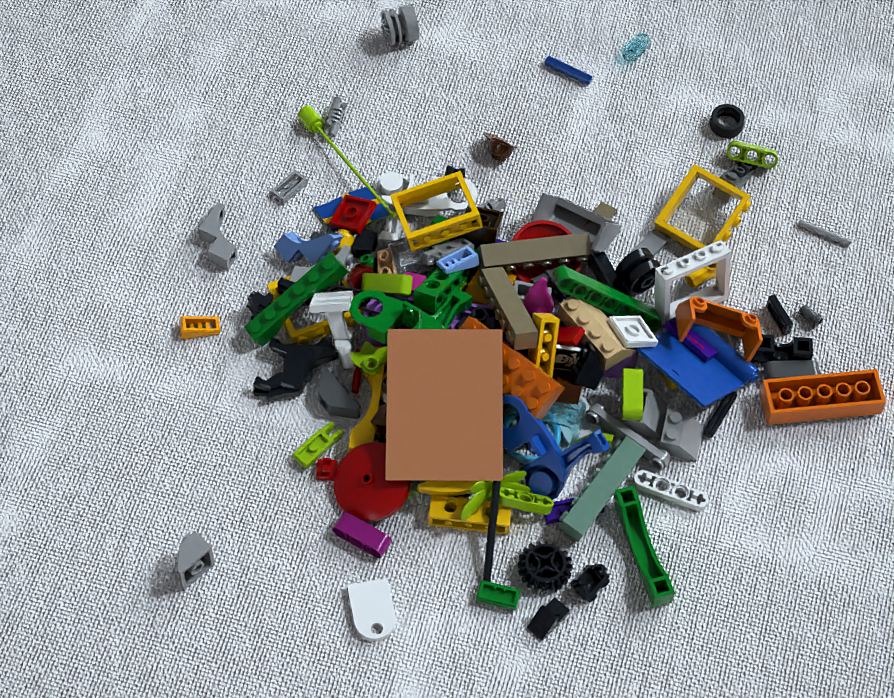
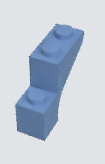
[274,232,344,265]

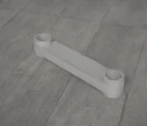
[585,403,671,471]

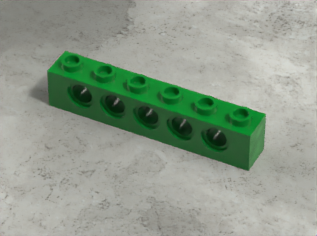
[413,245,479,313]

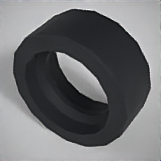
[710,104,745,138]

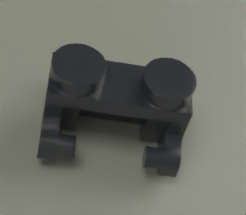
[246,291,273,320]
[571,564,610,603]

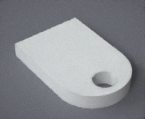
[347,578,396,642]

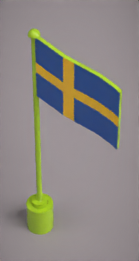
[297,105,396,233]

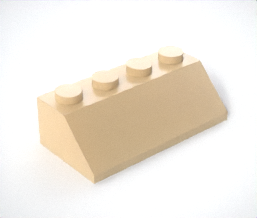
[558,296,636,371]

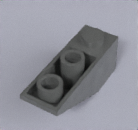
[712,161,756,203]

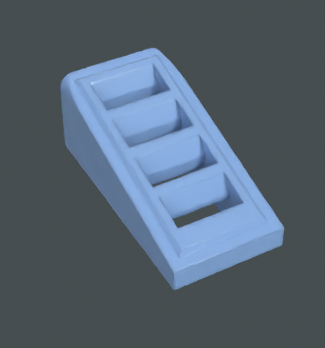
[436,245,479,274]

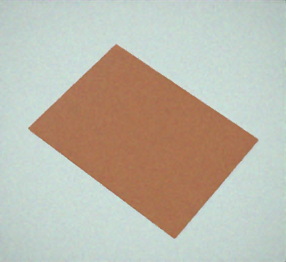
[385,329,503,481]

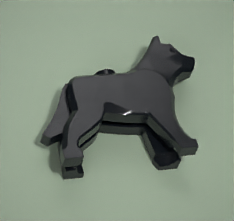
[253,337,339,402]

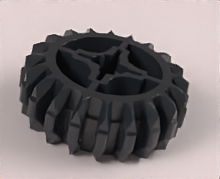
[517,539,573,594]

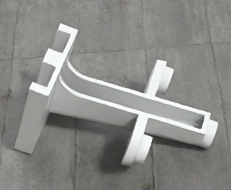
[310,291,356,369]

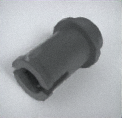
[798,304,823,327]

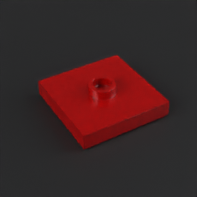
[328,195,377,234]

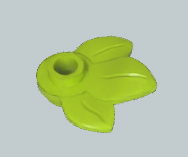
[351,341,387,375]

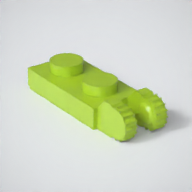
[292,422,344,470]

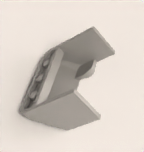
[531,193,622,254]

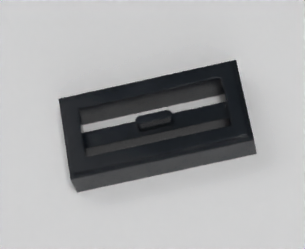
[766,294,793,336]

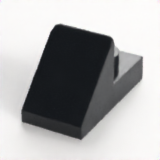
[527,597,570,641]

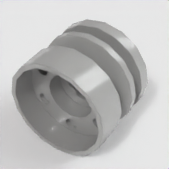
[381,4,420,46]

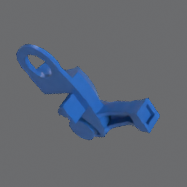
[503,395,610,500]

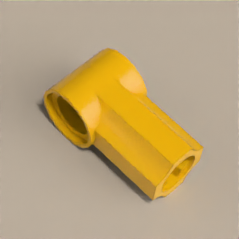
[685,262,716,289]

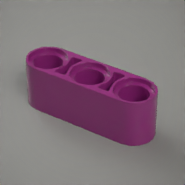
[332,512,392,559]

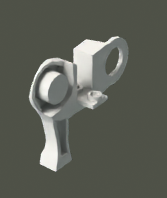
[374,172,478,249]

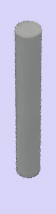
[797,219,852,247]

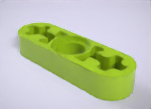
[499,487,554,515]

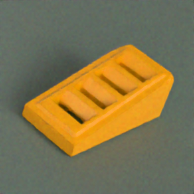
[179,316,220,339]

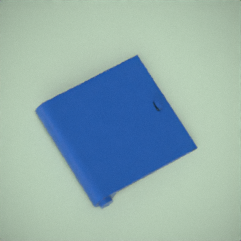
[634,323,759,408]

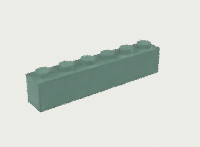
[558,436,646,542]

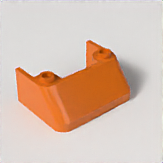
[675,297,763,363]

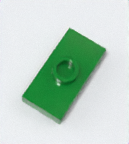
[476,580,521,611]

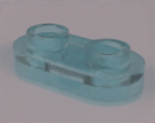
[622,34,650,61]

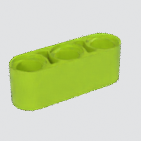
[726,141,778,168]
[361,273,413,297]
[622,368,643,421]

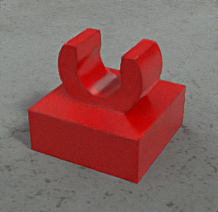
[316,458,338,481]

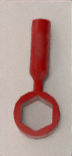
[351,349,361,394]

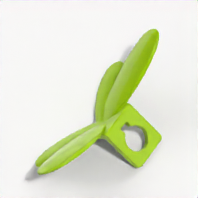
[460,471,533,520]

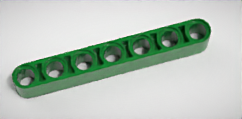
[553,266,662,332]

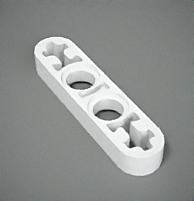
[633,470,709,511]

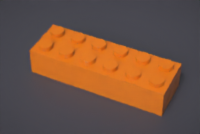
[460,316,565,420]
[759,369,886,425]

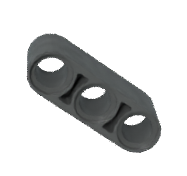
[763,360,820,379]

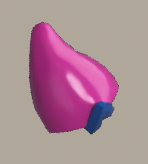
[523,277,554,318]

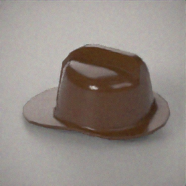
[483,132,518,162]

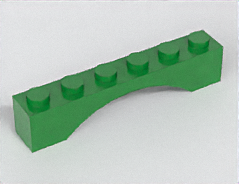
[244,252,349,347]
[613,485,675,608]

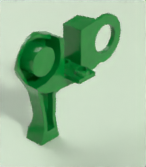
[350,287,472,344]

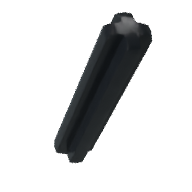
[703,391,737,438]

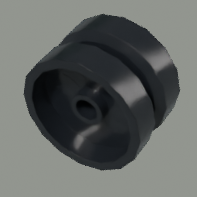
[615,247,664,295]

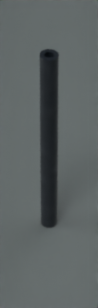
[483,481,501,582]

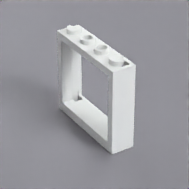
[655,240,731,326]

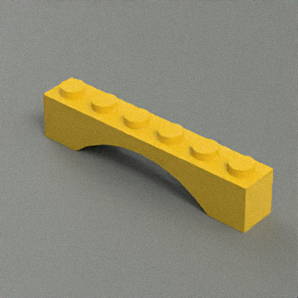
[348,347,387,452]

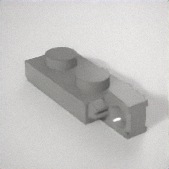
[423,237,474,265]

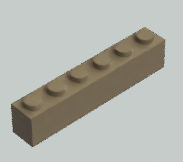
[476,232,593,272]
[478,267,538,350]

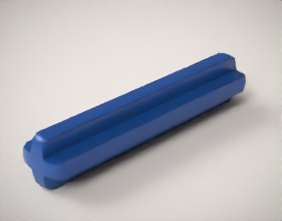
[545,56,593,85]

